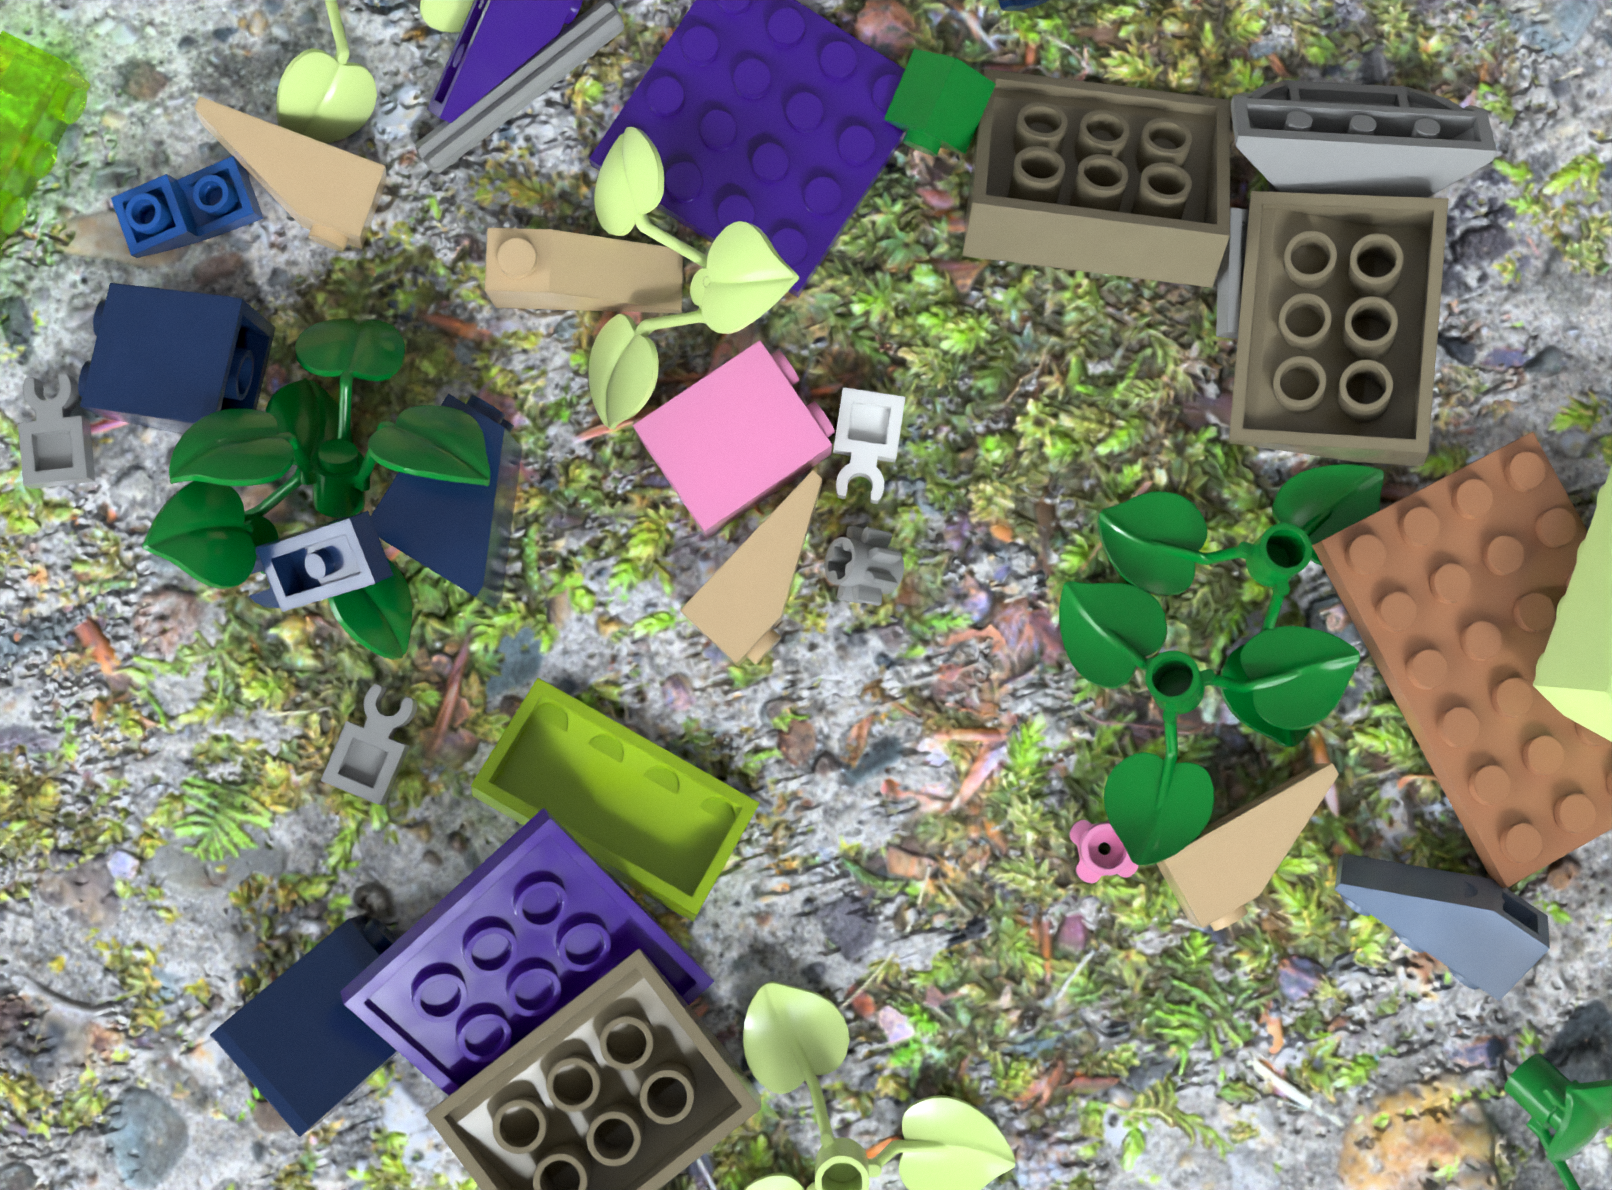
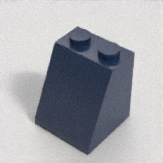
[78,283,276,434]
[370,393,522,608]
[210,915,399,1137]

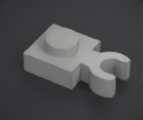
[18,373,96,489]
[321,684,417,805]

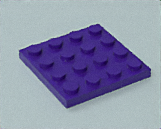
[589,0,906,298]
[340,808,714,1096]

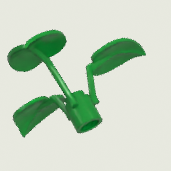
[169,318,490,518]
[142,378,412,660]
[1097,464,1384,747]
[1059,581,1360,866]
[1504,1053,1612,1190]

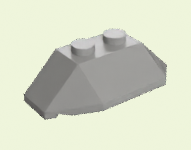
[1231,80,1497,198]

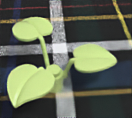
[276,0,474,144]
[588,127,799,430]
[743,981,1015,1190]

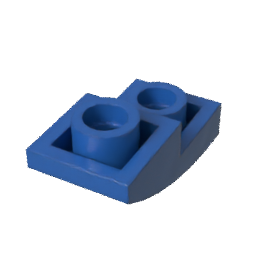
[111,156,264,258]

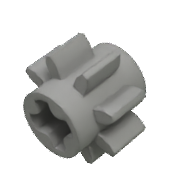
[824,526,904,606]

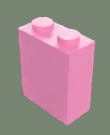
[632,340,835,538]

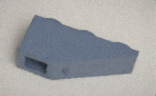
[1334,853,1550,1001]

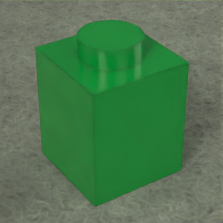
[884,49,996,156]

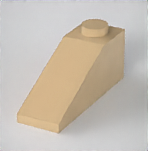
[195,96,387,251]
[485,228,684,313]
[680,470,822,667]
[1157,763,1339,931]

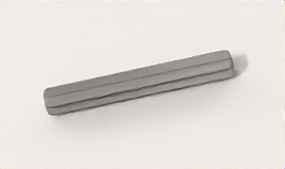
[415,0,624,173]

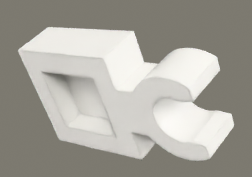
[833,387,905,504]

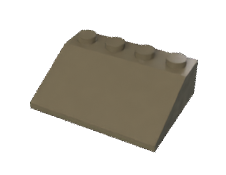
[962,69,1230,288]
[1229,191,1449,466]
[425,948,761,1190]

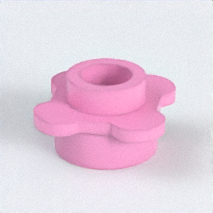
[1069,820,1139,883]

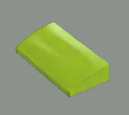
[471,678,760,922]

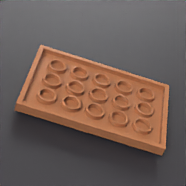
[1312,432,1612,888]

